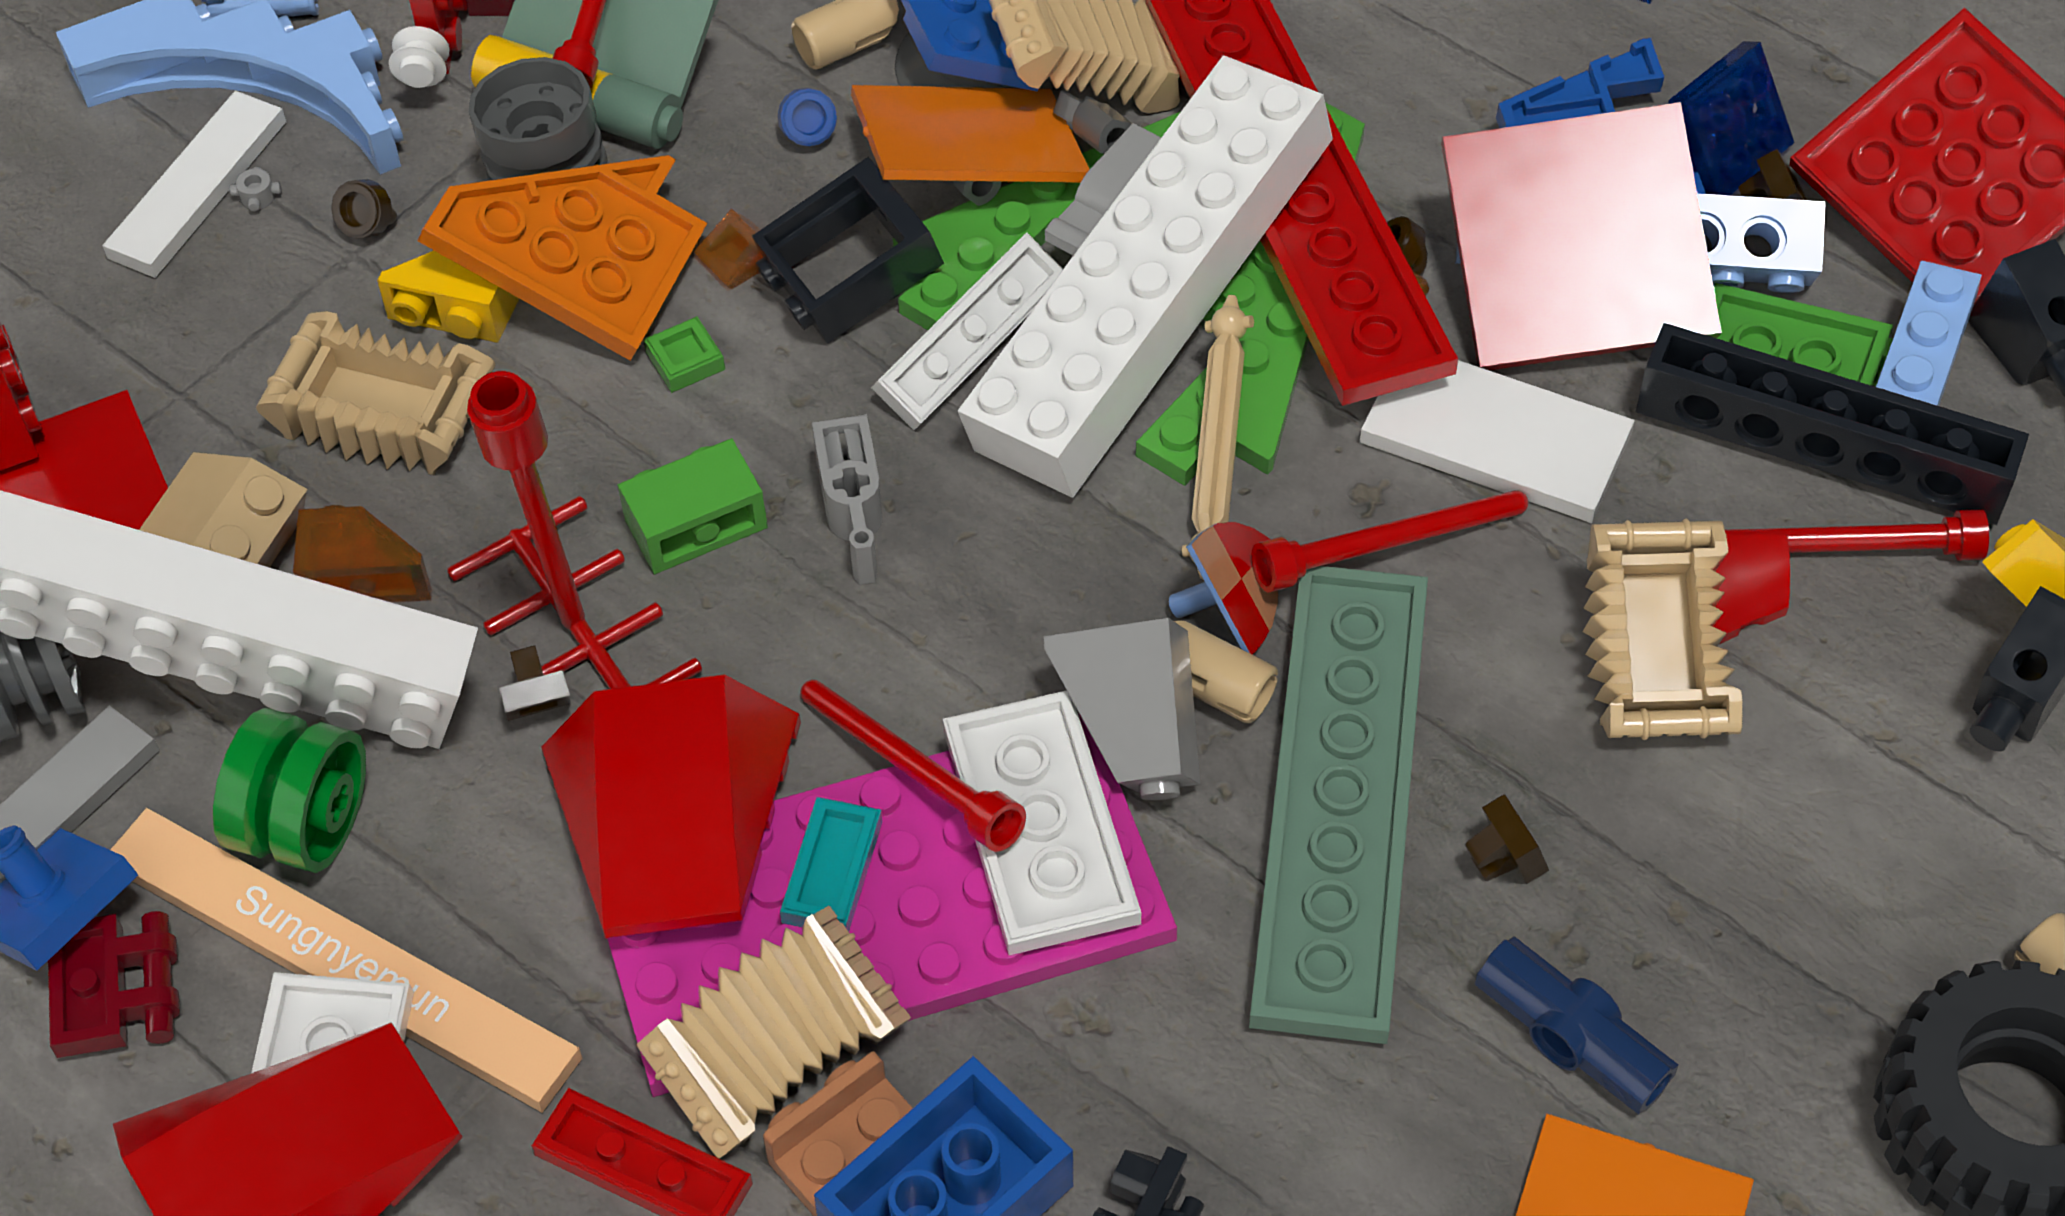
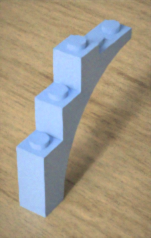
[56,0,403,174]

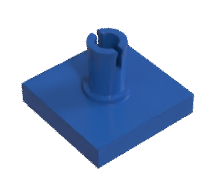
[0,825,138,971]

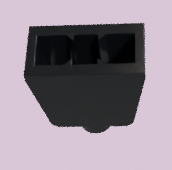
[1968,239,2065,397]
[1970,586,2065,752]

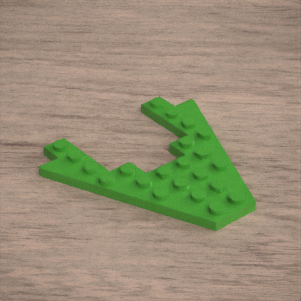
[893,102,1365,486]

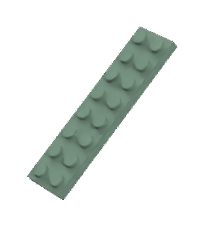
[1249,566,1428,1044]

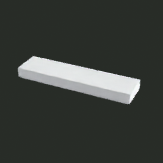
[102,90,286,278]
[871,233,1063,430]

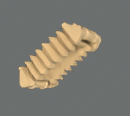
[989,0,1180,113]
[256,311,496,475]
[1582,519,1742,740]
[636,906,911,1159]

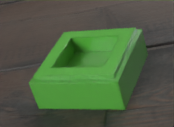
[643,316,725,393]

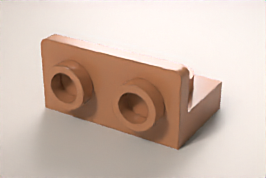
[763,1051,913,1216]

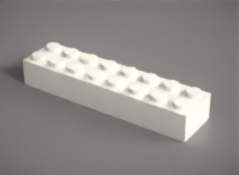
[957,55,1333,498]
[0,490,478,749]

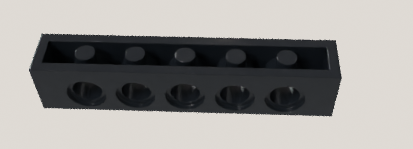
[1635,322,2029,525]

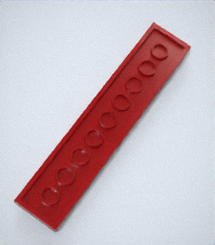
[1145,0,1458,406]

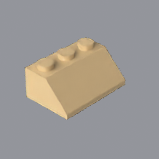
[139,452,307,568]

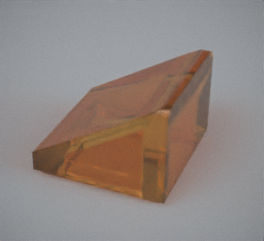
[694,208,763,289]

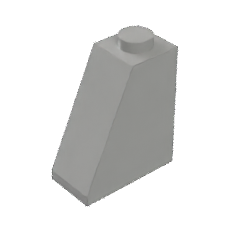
[1043,618,1200,800]

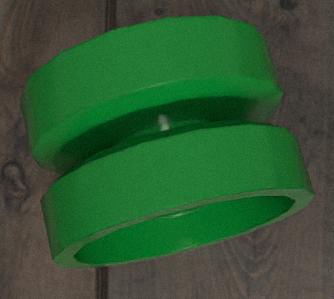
[213,708,366,873]

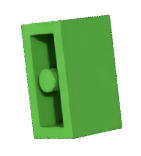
[617,438,768,575]

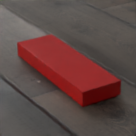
[532,1088,753,1216]

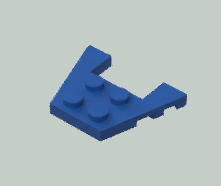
[901,0,1039,92]
[1496,38,1706,194]

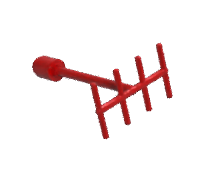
[447,371,702,689]

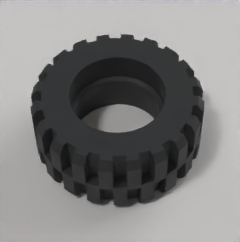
[1873,960,2065,1216]

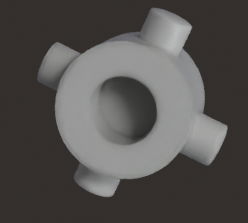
[229,167,281,211]

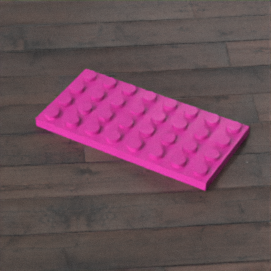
[607,713,1177,1097]

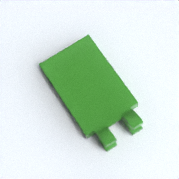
[1714,283,1893,387]

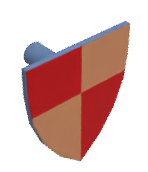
[1169,522,1278,655]

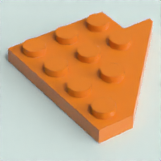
[418,155,708,361]

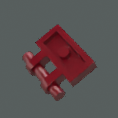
[48,911,180,1058]

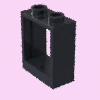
[752,156,944,344]

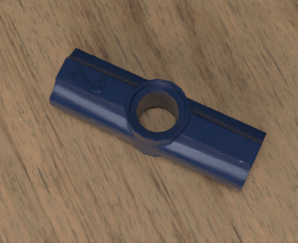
[1474,936,1679,1115]

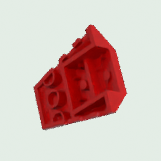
[541,674,801,938]
[113,1022,463,1216]

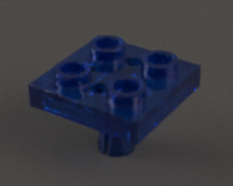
[1668,41,1795,196]

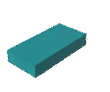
[780,797,883,931]

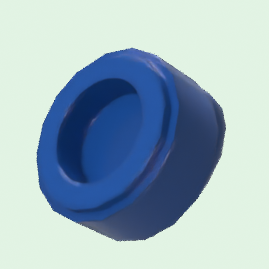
[777,88,837,146]

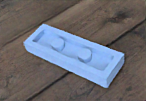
[1876,260,1982,406]

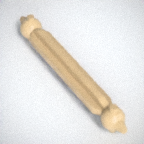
[1182,295,1254,580]

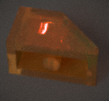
[293,505,432,603]

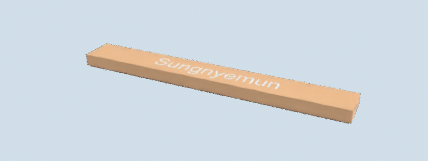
[110,808,582,1113]

